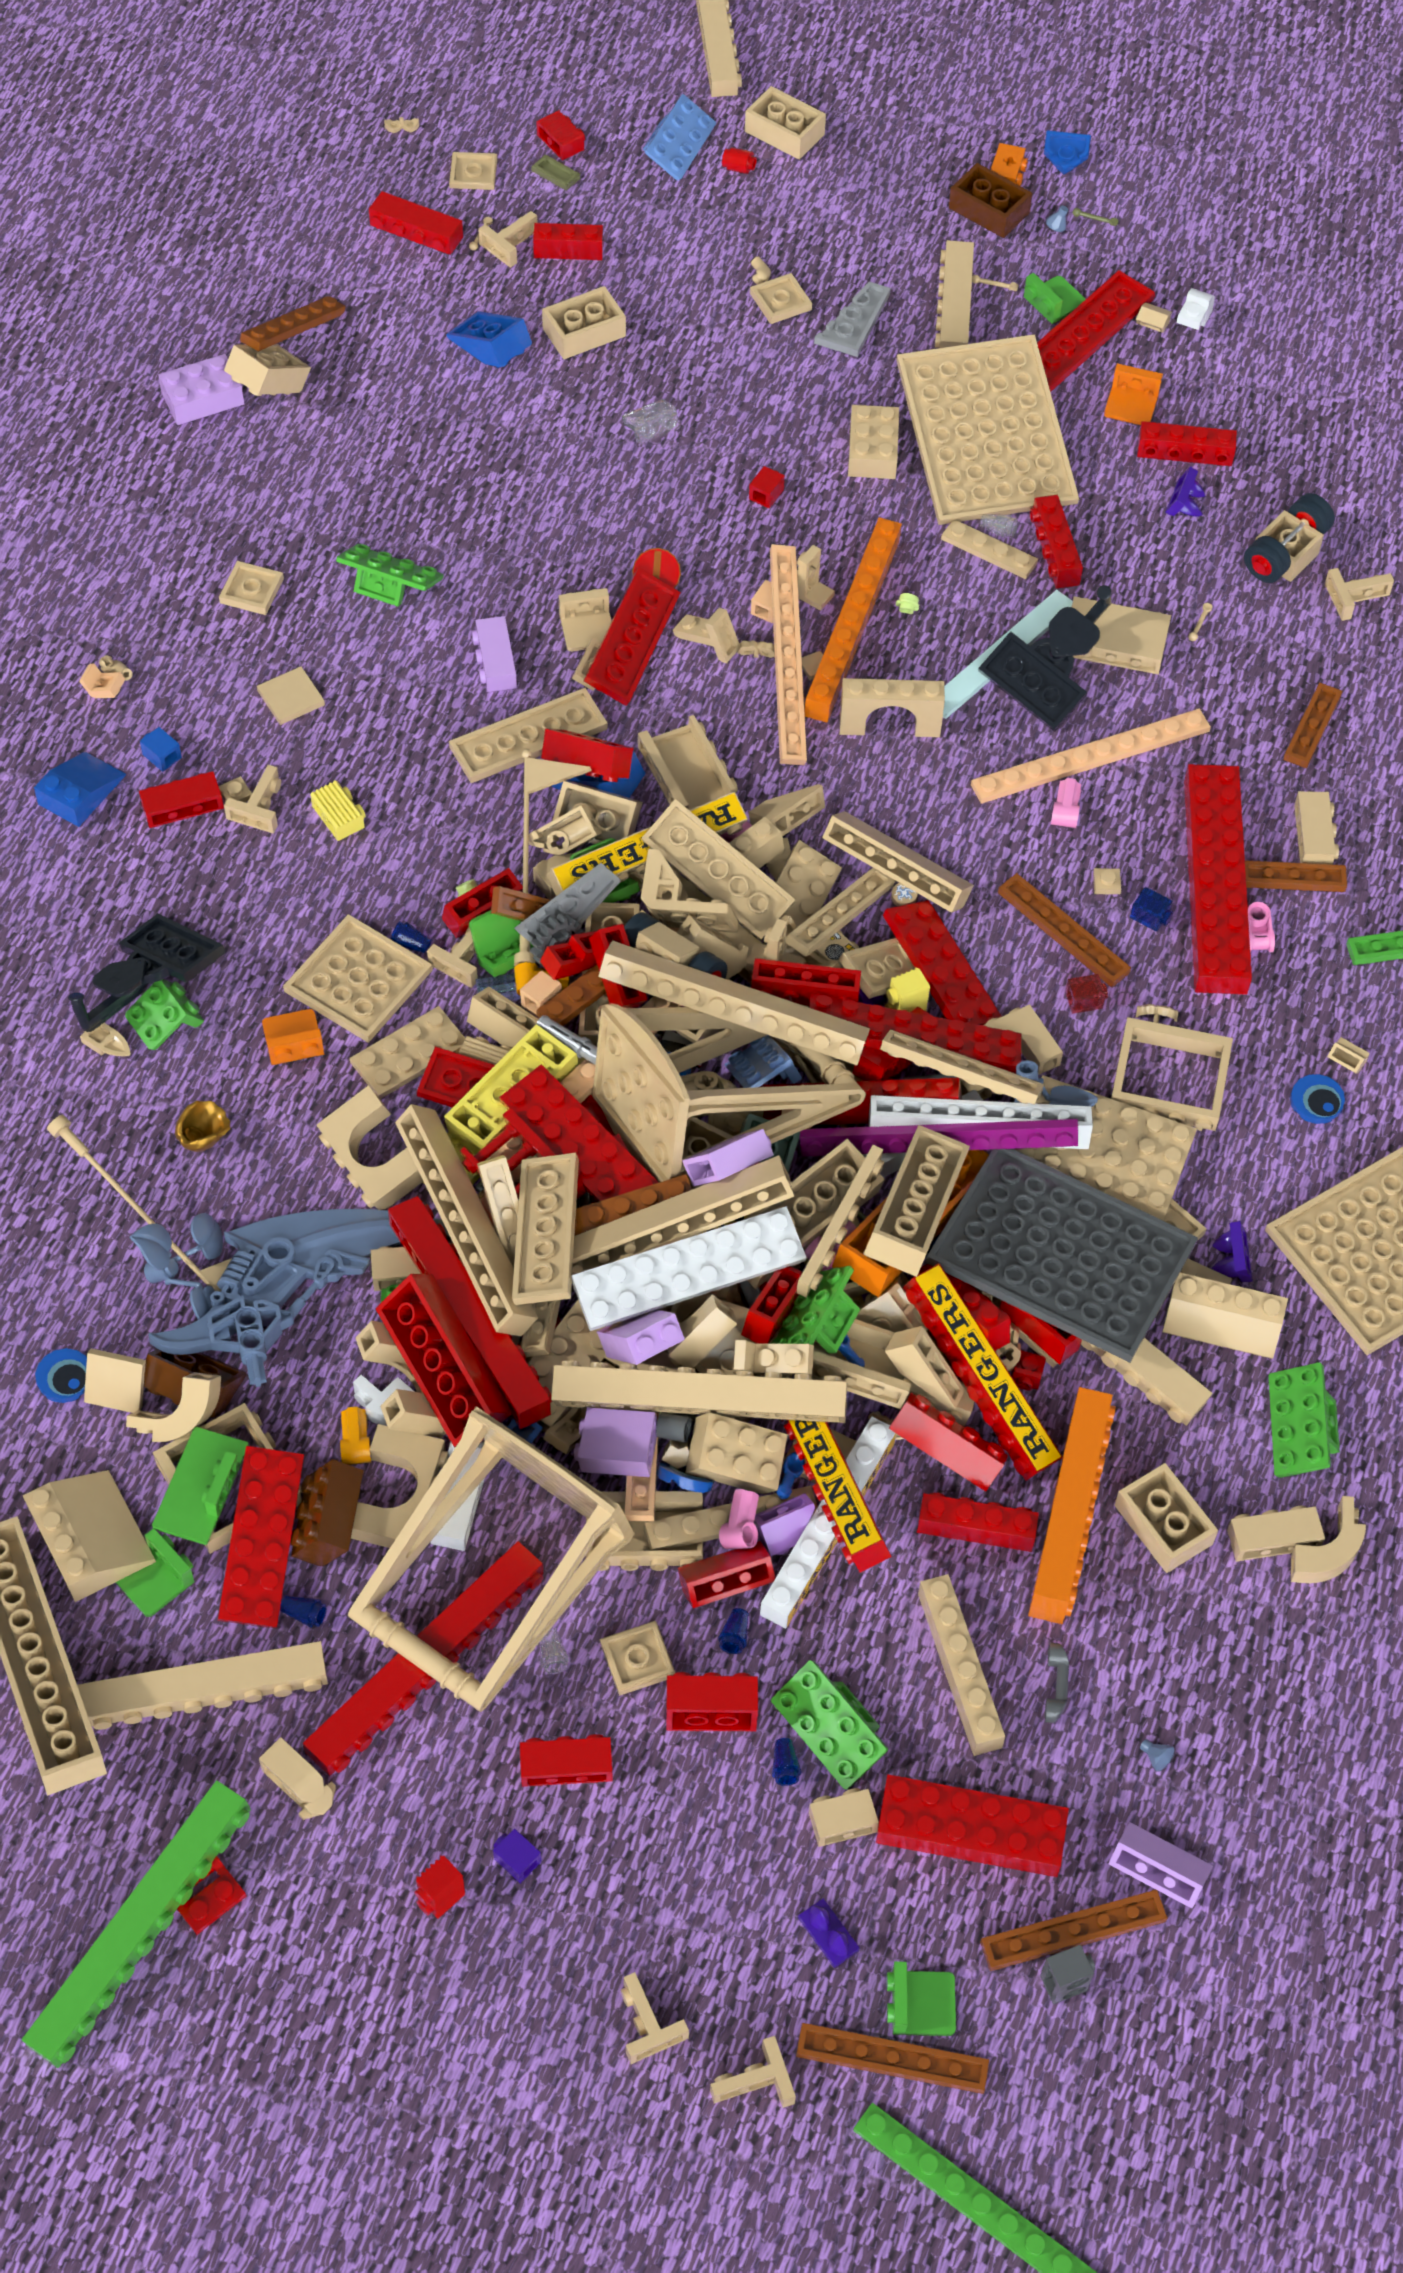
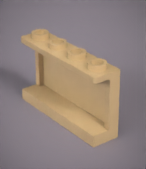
[1072,596,1171,675]
[638,715,738,810]
[812,1319,911,1409]
[586,1491,703,1571]

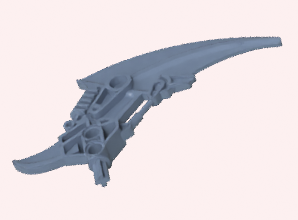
[148,1209,451,1387]

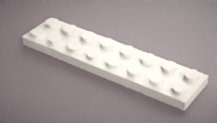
[571,1206,807,1331]

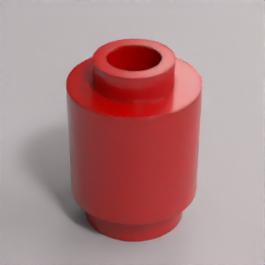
[722,147,757,174]

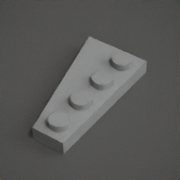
[814,282,891,357]
[515,863,621,942]

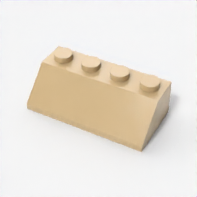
[1163,1273,1288,1359]

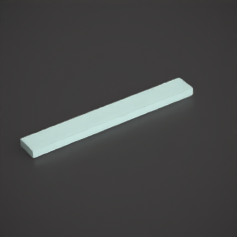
[943,590,1073,719]

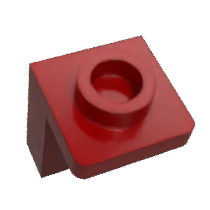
[1012,1350,1046,1391]

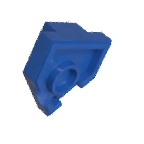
[1044,130,1091,175]

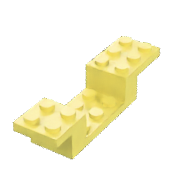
[422,1024,585,1185]

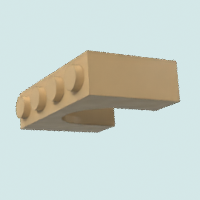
[840,678,945,737]
[960,1004,1063,1100]
[317,1085,423,1210]
[657,1289,737,1368]
[355,1320,446,1438]
[351,1424,449,1548]

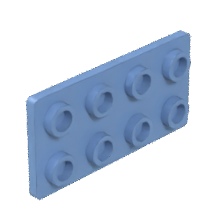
[643,94,716,180]
[725,1035,802,1088]

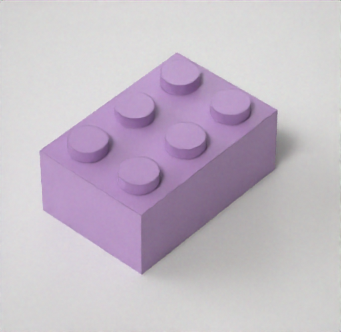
[158,354,244,425]

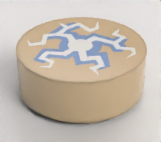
[891,883,918,906]

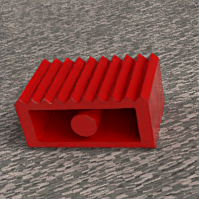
[536,110,585,161]
[414,1856,465,1919]

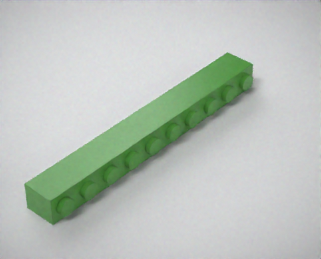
[21,1780,251,2068]

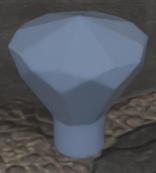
[1046,205,1068,232]
[1140,1739,1175,1772]

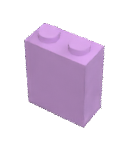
[682,1129,774,1186]
[597,1310,685,1365]
[574,1407,657,1477]

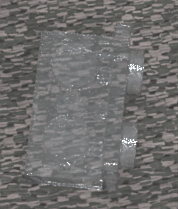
[622,399,680,445]

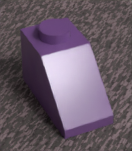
[754,1493,815,1556]

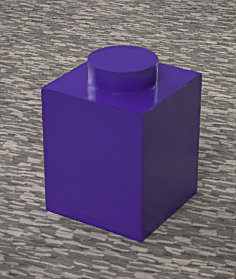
[493,1828,542,1883]

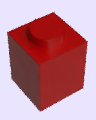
[749,466,785,509]

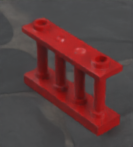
[460,1108,586,1199]

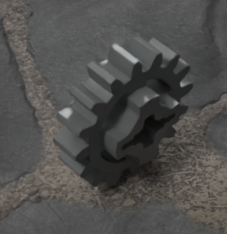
[530,913,585,967]

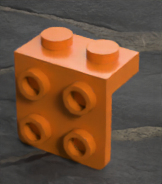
[1104,363,1163,425]
[262,1009,324,1065]

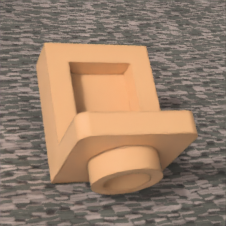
[80,664,126,698]

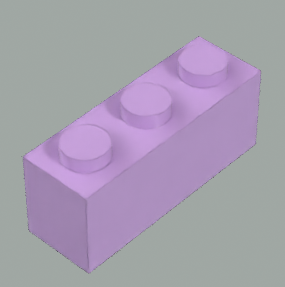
[472,616,517,692]
[1109,1822,1213,1908]

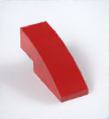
[540,931,597,980]

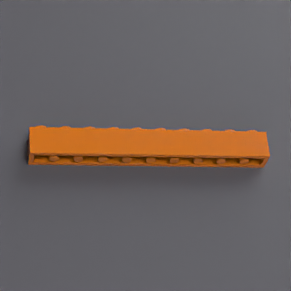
[804,517,902,723]

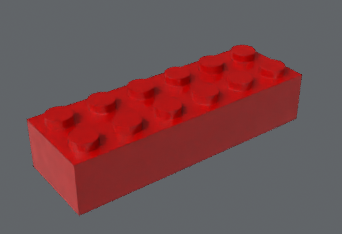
[375,1274,513,1447]
[876,1774,1069,1877]

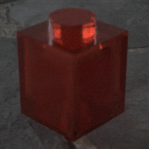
[1065,974,1108,1014]

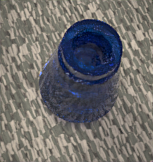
[391,921,432,954]
[280,1595,327,1628]
[718,1608,749,1654]
[772,1738,802,1786]

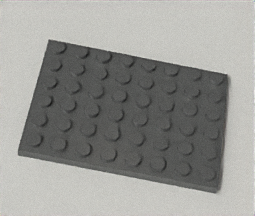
[925,1149,1198,1363]

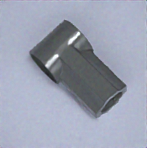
[656,1412,697,1443]

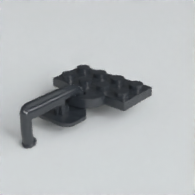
[978,585,1112,732]
[68,913,226,1032]

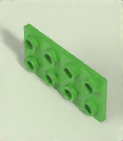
[336,544,444,607]
[771,1266,860,1354]
[1269,1362,1340,1478]
[152,1427,249,1545]
[771,1660,888,1790]

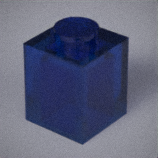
[1130,887,1173,932]

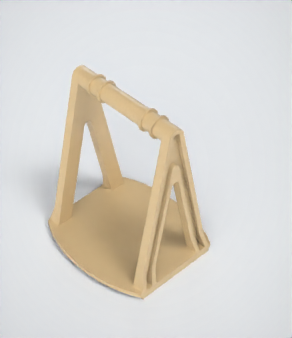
[592,1003,866,1182]
[348,1406,635,1712]

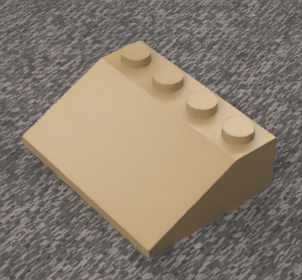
[23,1470,156,1602]

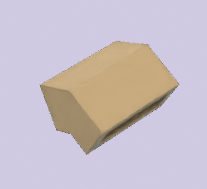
[1136,302,1172,333]
[1327,1037,1370,1073]
[662,1437,691,1469]

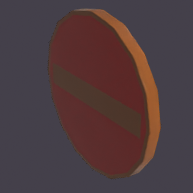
[632,548,681,589]

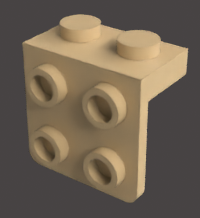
[558,588,611,652]

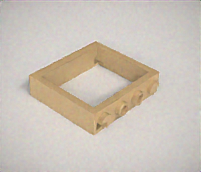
[1111,1017,1233,1131]
[152,1403,303,1554]

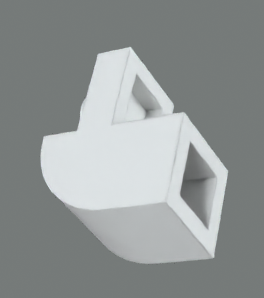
[1177,288,1215,330]
[353,1375,415,1425]

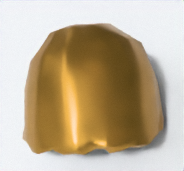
[175,1100,231,1152]

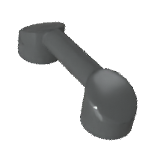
[1044,1642,1069,1723]

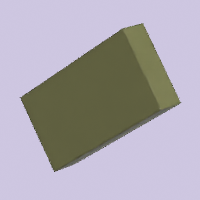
[531,154,580,191]

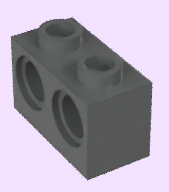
[1040,1944,1095,2005]

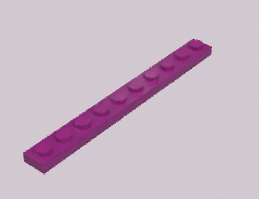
[800,1119,1078,1156]

